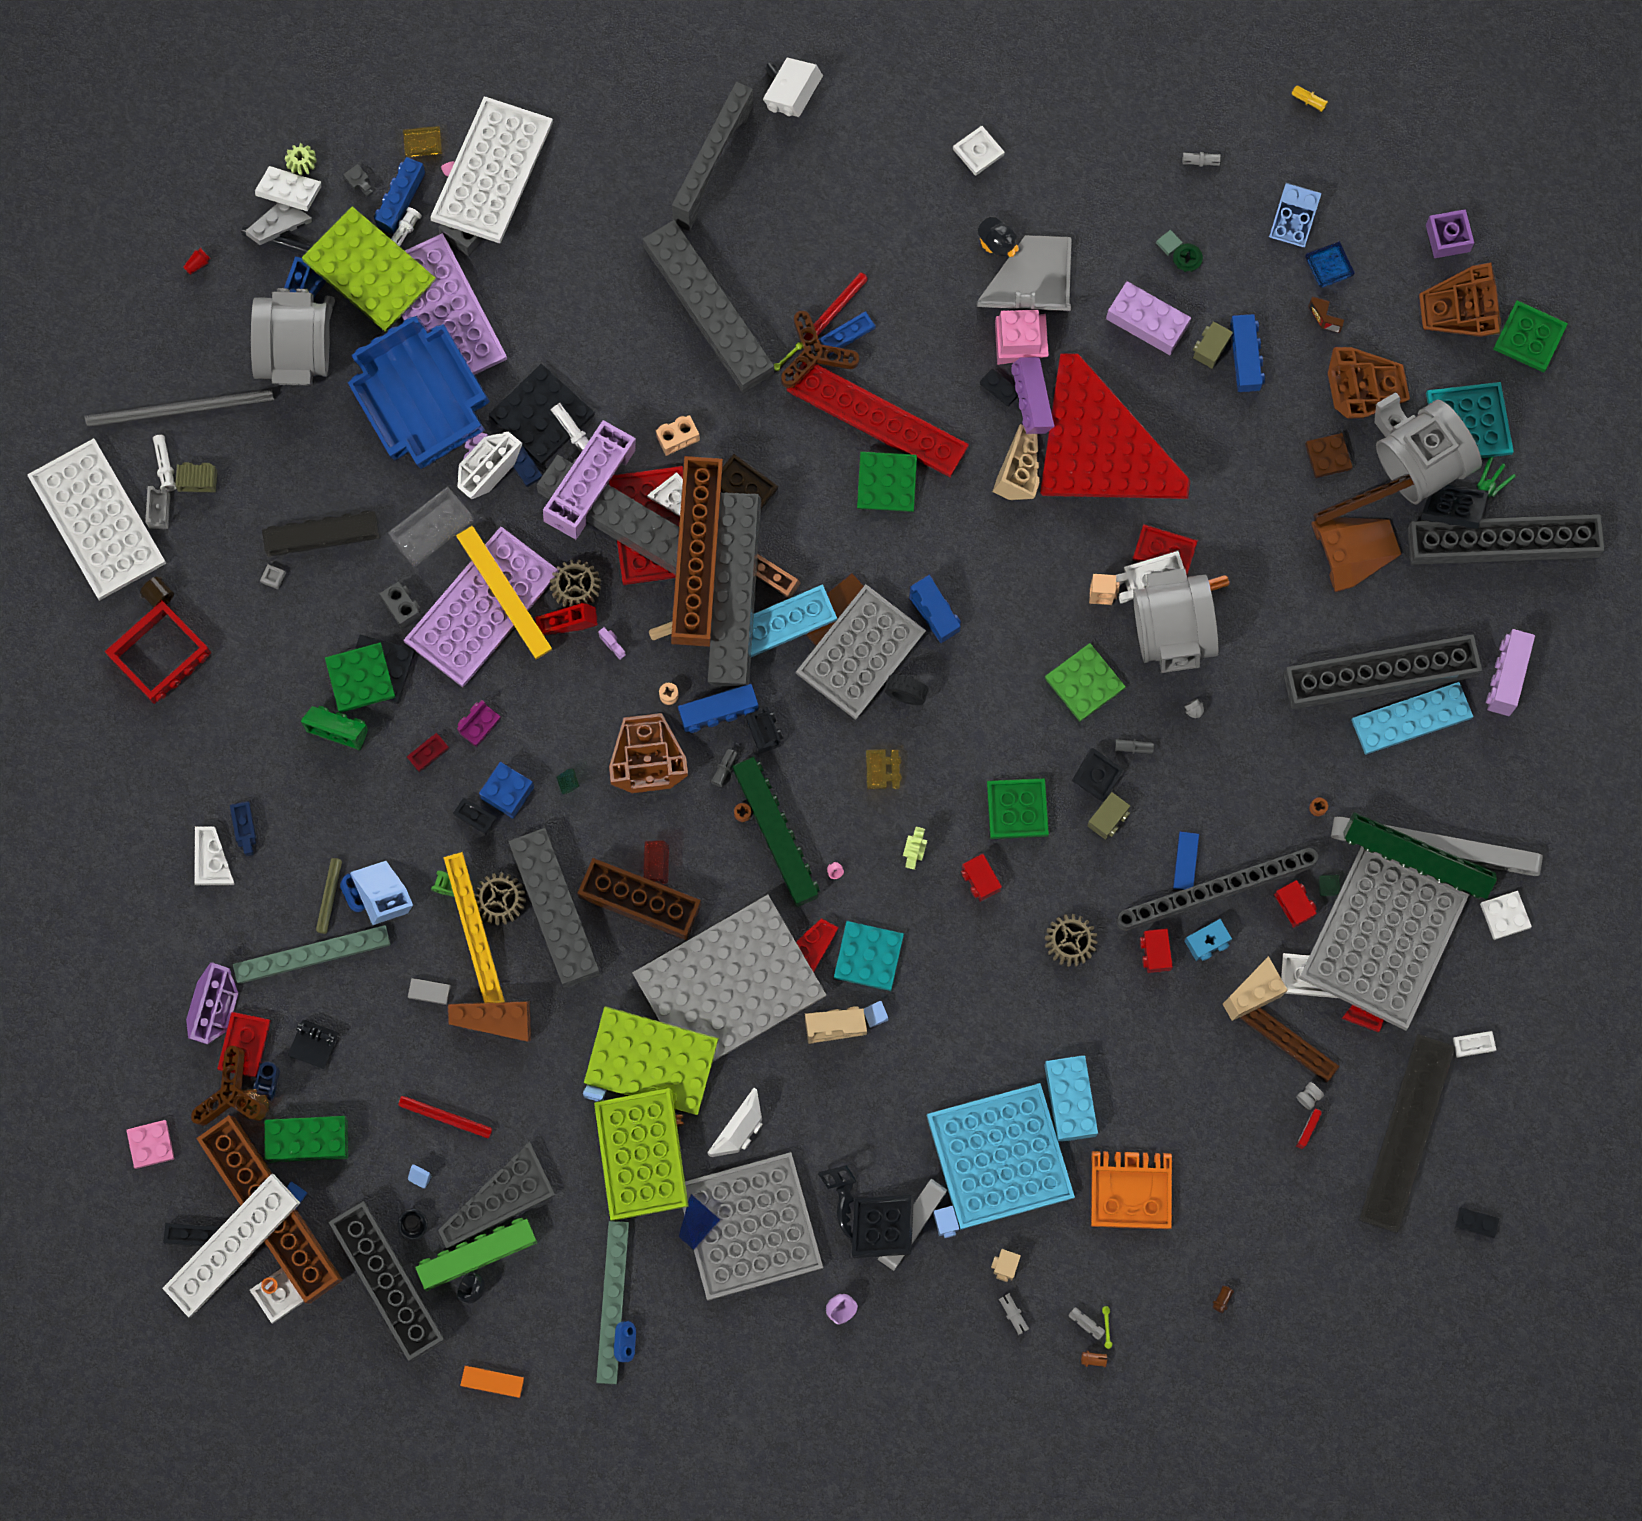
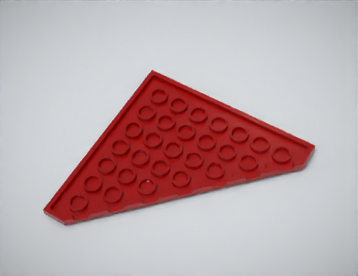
[1040,354,1190,499]

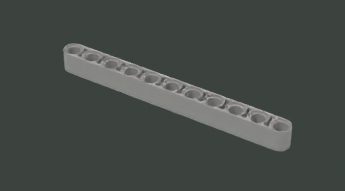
[1331,817,1543,876]

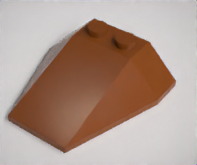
[1419,263,1501,337]
[1328,347,1410,418]
[1311,517,1401,592]
[609,713,688,793]

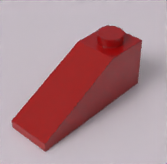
[535,603,598,635]

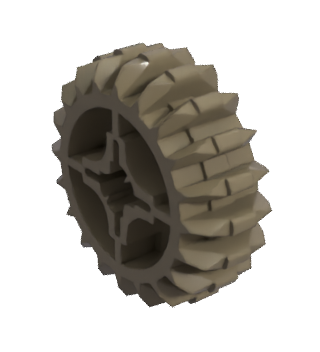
[550,559,601,608]
[475,873,526,925]
[1045,914,1098,967]

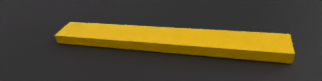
[456,526,552,660]
[443,852,505,1003]

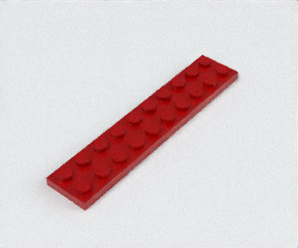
[787,362,969,478]

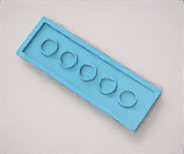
[751,584,837,657]
[1351,682,1473,755]

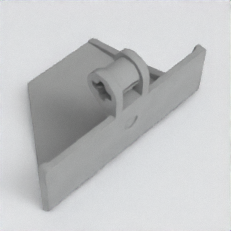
[976,235,1071,311]

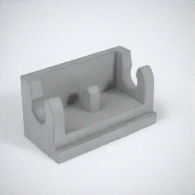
[145,486,170,529]

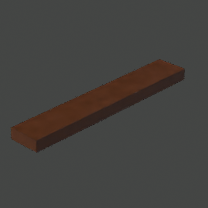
[1313,474,1414,525]
[1239,1008,1339,1082]

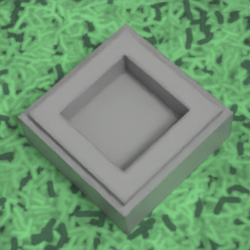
[260,564,286,589]

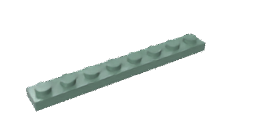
[233,925,391,984]
[596,1221,629,1385]

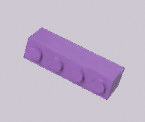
[1011,357,1054,434]

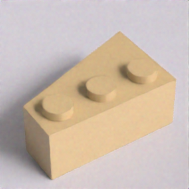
[1223,956,1288,1021]
[805,1006,867,1044]

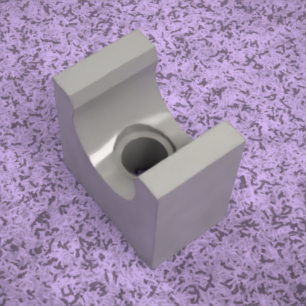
[1374,393,1415,437]

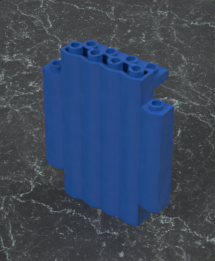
[348,316,490,469]

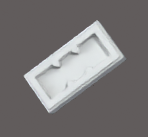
[1453,1031,1496,1058]

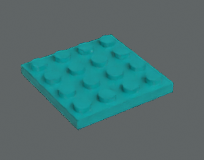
[1426,382,1514,458]

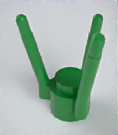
[1476,457,1516,499]

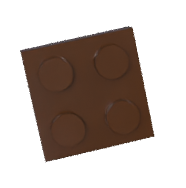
[1305,433,1353,478]

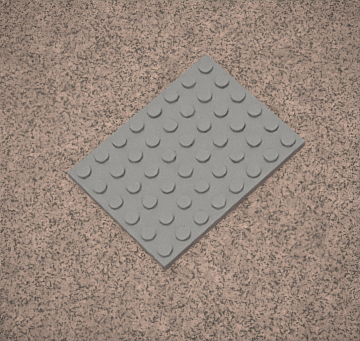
[1299,846,1469,1031]
[632,895,827,1062]

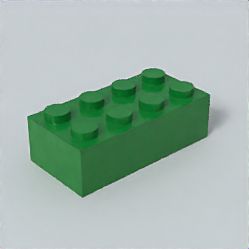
[265,1116,348,1163]

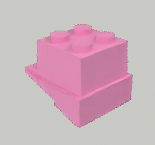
[995,310,1048,365]

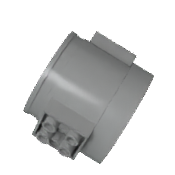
[251,288,330,386]
[1376,399,1482,504]
[1133,568,1218,673]

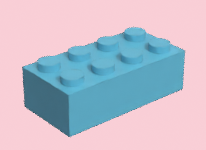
[1044,1055,1098,1142]

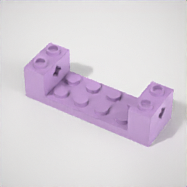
[543,420,636,540]

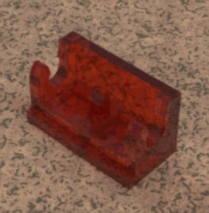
[644,841,669,883]

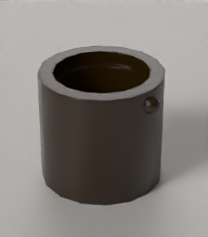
[140,577,174,607]

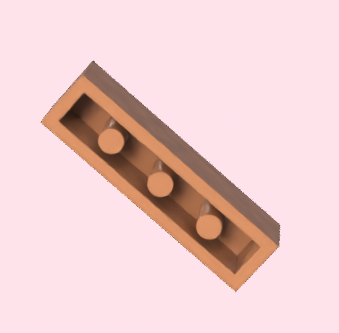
[756,554,801,598]

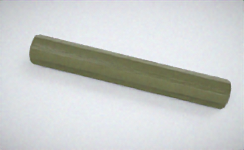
[316,858,342,934]

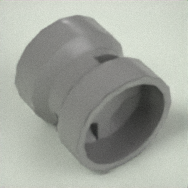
[1296,1082,1324,1110]

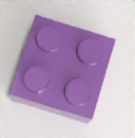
[1426,209,1474,258]

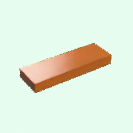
[460,1366,524,1398]

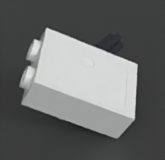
[763,58,823,117]

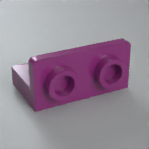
[457,700,501,747]

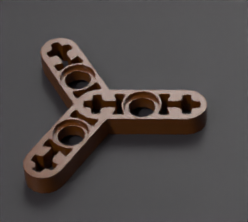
[781,311,859,388]
[191,1046,267,1126]

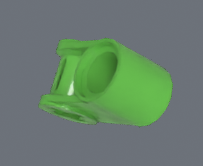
[431,871,454,897]

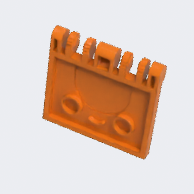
[1091,1151,1172,1229]

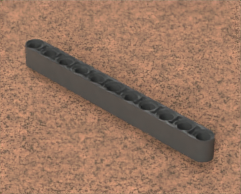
[1117,848,1318,931]

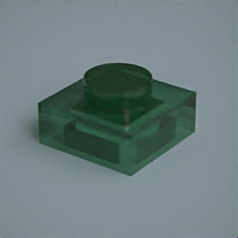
[556,769,579,794]
[1318,875,1340,896]

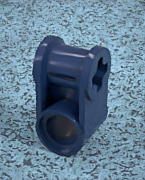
[252,1062,280,1102]

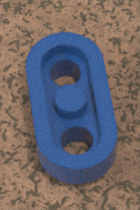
[340,874,365,912]
[614,1321,636,1362]

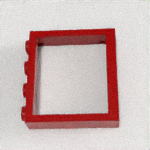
[105,601,211,704]

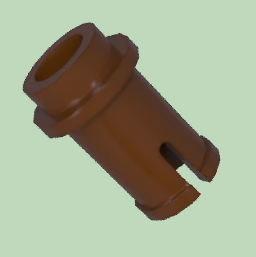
[1212,1286,1234,1313]

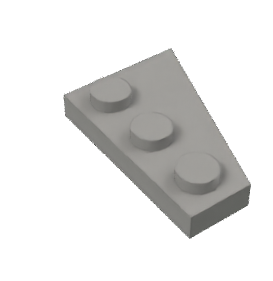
[246,203,312,245]

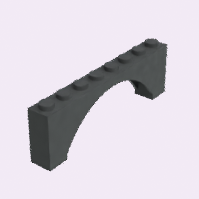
[672,82,754,230]

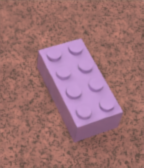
[1106,282,1191,355]
[1486,629,1535,716]

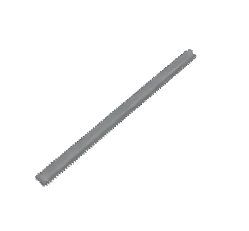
[85,389,274,426]

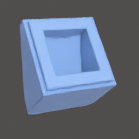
[864,1001,888,1028]
[583,1084,607,1102]
[408,1164,432,1188]

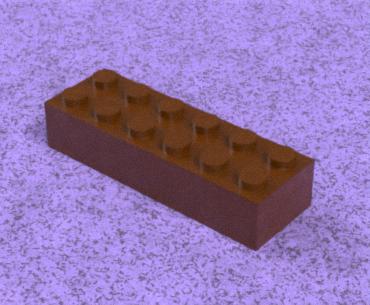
[578,858,702,940]

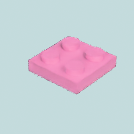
[127,1120,175,1169]

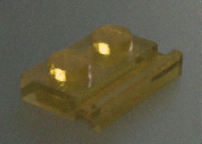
[403,126,442,157]

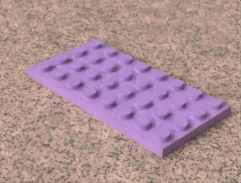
[402,233,507,375]
[404,527,559,687]

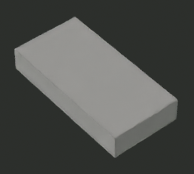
[408,978,451,1005]

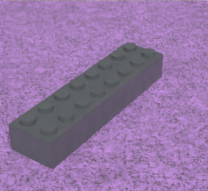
[508,828,600,988]
[329,1201,446,1363]

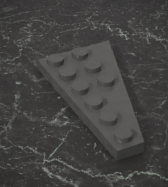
[438,1141,555,1249]

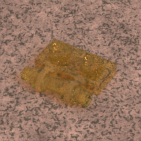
[866,750,902,789]

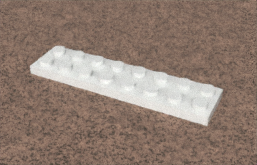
[163,1174,300,1317]

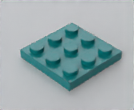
[834,921,904,991]

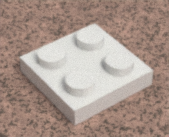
[953,126,1005,176]
[1480,891,1532,940]
[250,1268,304,1324]

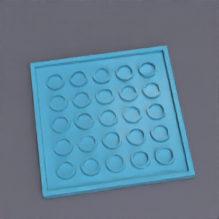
[926,1083,1075,1230]

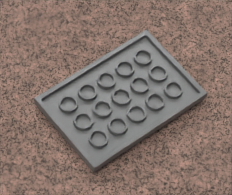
[796,584,926,720]

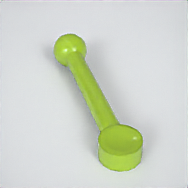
[774,342,802,371]
[1102,1306,1112,1349]

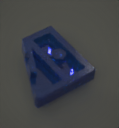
[679,1194,720,1250]

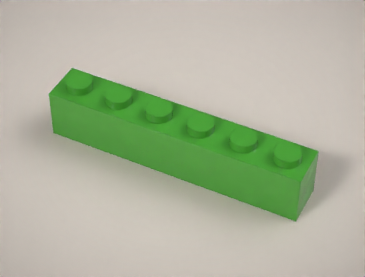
[415,1218,537,1291]

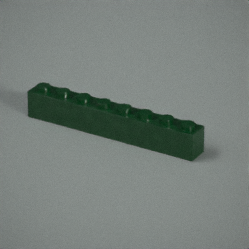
[733,757,820,907]
[1343,812,1497,900]

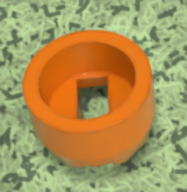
[261,1277,278,1294]

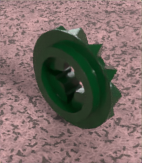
[1173,244,1203,272]

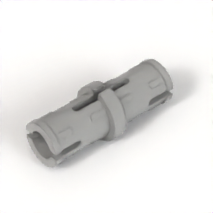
[1182,152,1220,167]
[999,1293,1029,1335]

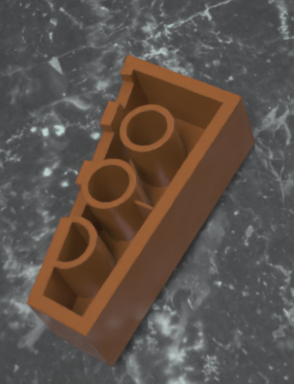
[448,1001,531,1041]

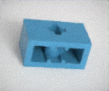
[1184,919,1232,961]

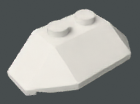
[457,432,522,499]
[708,1088,763,1157]

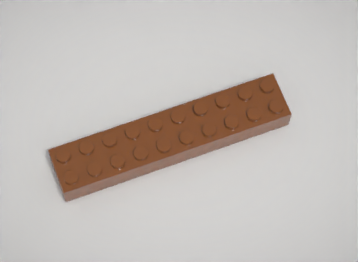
[671,456,723,647]
[196,1115,343,1304]

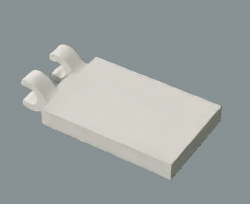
[1116,551,1184,604]
[1281,953,1338,998]

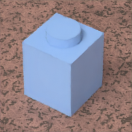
[933,1206,959,1238]

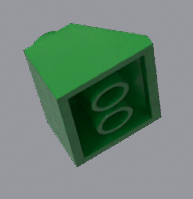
[301,706,368,750]

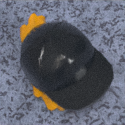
[978,217,1019,257]

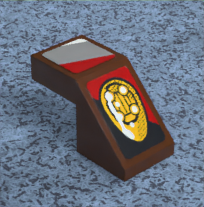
[1308,297,1344,333]

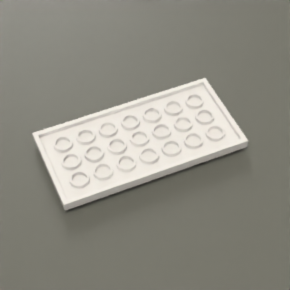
[431,96,553,243]
[28,438,166,601]

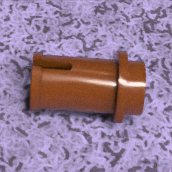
[1081,1351,1107,1367]

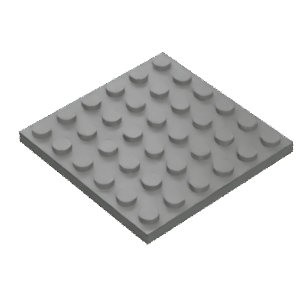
[683,1152,823,1301]

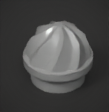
[1184,698,1204,718]

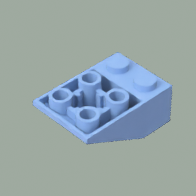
[1269,183,1321,248]
[350,861,413,925]

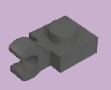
[343,164,373,196]

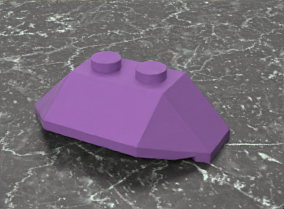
[186,963,238,1044]

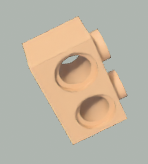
[656,415,700,456]
[1089,574,1119,605]

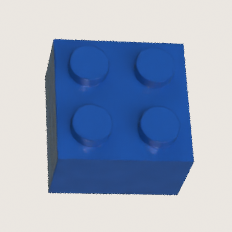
[479,762,534,819]

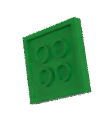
[1493,300,1568,373]
[857,452,917,512]
[325,642,395,713]
[987,778,1049,839]

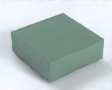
[1156,230,1183,256]

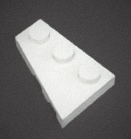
[647,472,683,516]
[195,827,234,885]

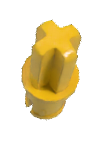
[1292,86,1328,112]

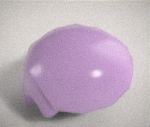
[826,1294,858,1324]

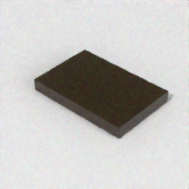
[721,454,778,509]

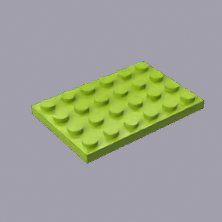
[302,206,436,332]
[584,1006,719,1115]
[594,1088,688,1221]

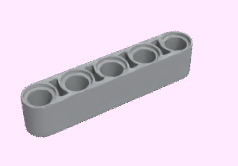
[877,1179,948,1271]

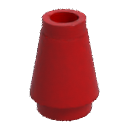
[183,248,211,275]

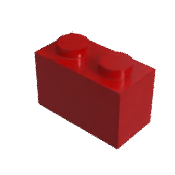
[961,854,1002,902]
[1274,880,1317,928]
[1140,929,1172,973]

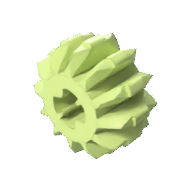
[285,143,317,176]

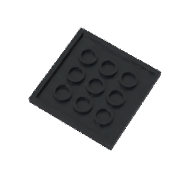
[489,364,595,465]

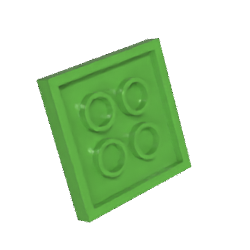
[1045,643,1125,722]

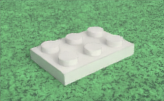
[255,166,321,211]

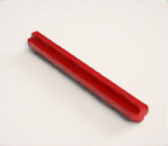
[803,273,868,340]
[398,1096,492,1138]

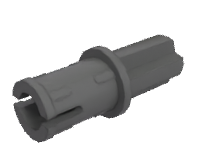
[1115,739,1154,754]
[711,749,737,787]

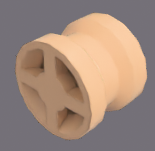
[659,683,679,705]

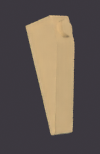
[992,424,1040,500]

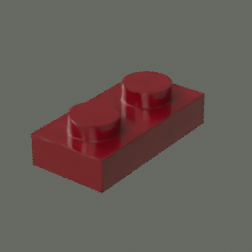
[406,733,449,773]

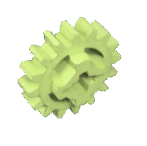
[903,827,927,869]

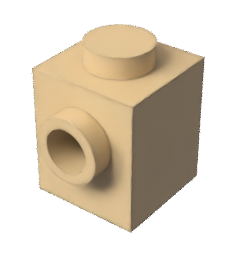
[991,1249,1021,1282]

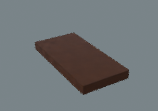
[805,573,864,646]

